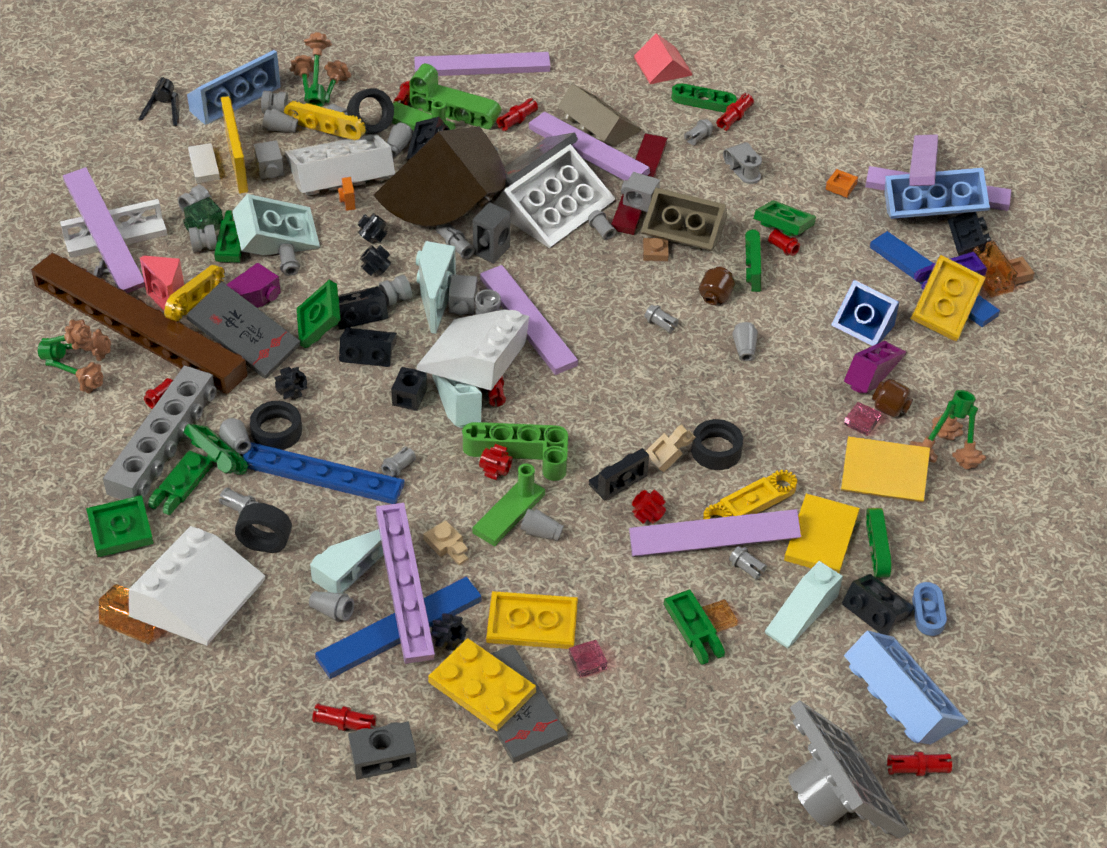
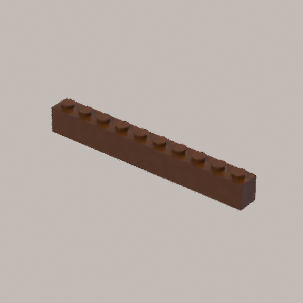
[31,252,248,395]

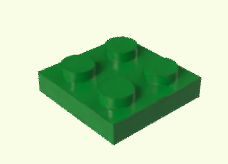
[753,200,817,236]
[296,279,340,348]
[86,495,154,558]

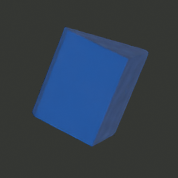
[831,280,900,346]

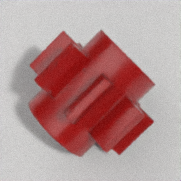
[479,444,513,480]
[632,489,666,524]

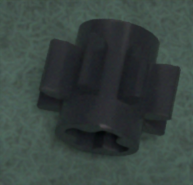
[358,213,388,243]
[360,245,391,276]
[274,367,308,399]
[431,613,468,651]

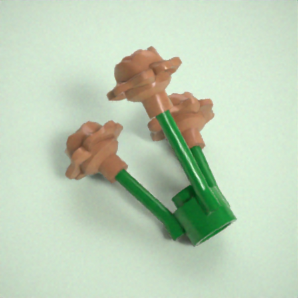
[289,32,351,107]
[37,319,111,393]
[910,390,986,469]

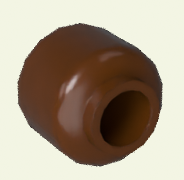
[698,267,735,305]
[872,379,913,418]

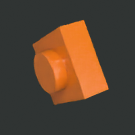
[825,169,858,198]
[338,177,356,211]

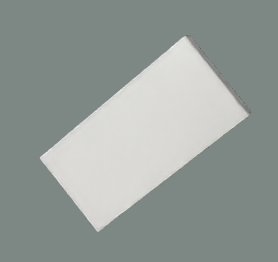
[188,143,220,183]

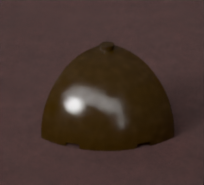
[373,126,506,226]

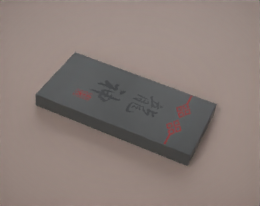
[504,132,578,188]
[187,282,300,379]
[491,645,568,763]

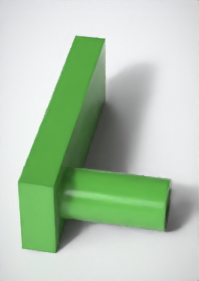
[392,100,455,131]
[472,463,545,547]

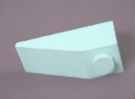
[432,374,482,428]
[310,529,384,593]
[765,561,843,648]

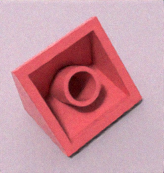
[634,33,692,84]
[140,256,184,311]

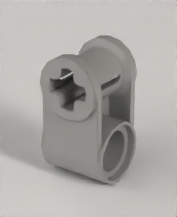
[723,142,762,184]

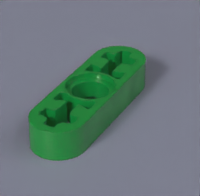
[671,83,737,113]
[866,508,892,578]

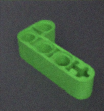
[410,63,502,129]
[462,422,568,481]

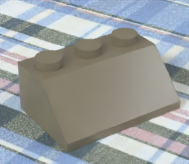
[557,83,642,146]
[641,187,727,251]

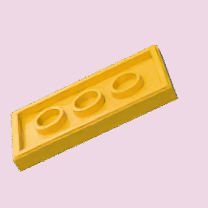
[221,96,248,194]

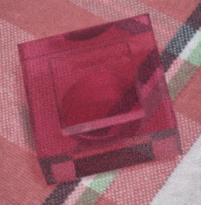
[844,402,881,436]
[568,639,607,678]

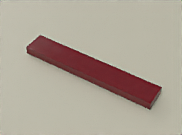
[611,133,668,235]

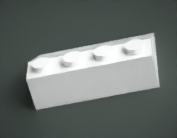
[284,133,395,195]
[494,144,616,248]
[417,310,529,390]
[129,526,265,646]

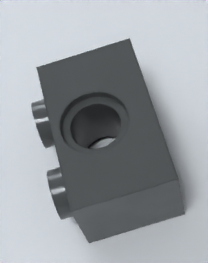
[473,202,510,264]
[348,721,417,780]

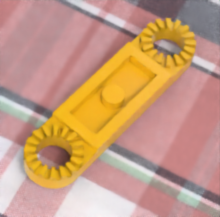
[284,101,366,140]
[164,265,225,321]
[703,470,797,520]

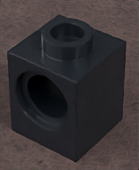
[391,367,427,411]

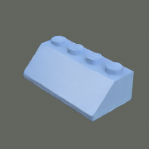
[187,50,281,125]
[884,168,990,219]
[844,630,969,745]

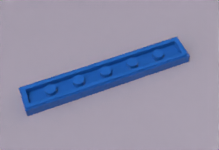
[870,231,1000,327]
[243,442,405,504]
[315,576,482,679]

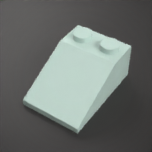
[232,194,320,255]
[416,241,456,334]

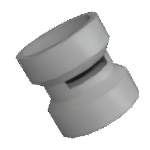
[261,90,288,114]
[178,184,212,218]
[189,224,217,253]
[378,275,412,306]
[475,289,501,315]

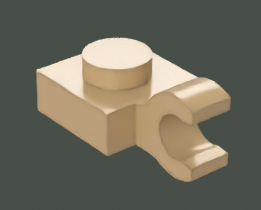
[646,424,696,472]
[423,520,468,566]

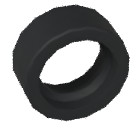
[347,88,394,134]
[250,401,302,450]
[691,419,743,470]
[235,503,292,553]

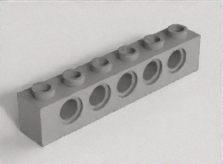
[103,366,216,500]

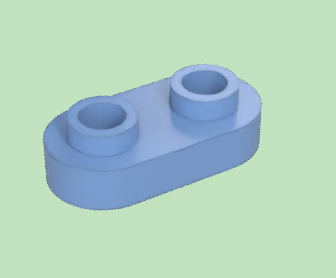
[912,582,947,636]

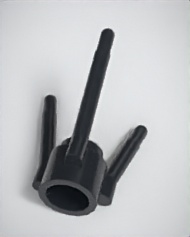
[138,77,178,126]

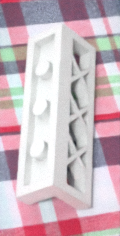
[60,199,167,258]

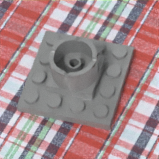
[788,700,910,839]

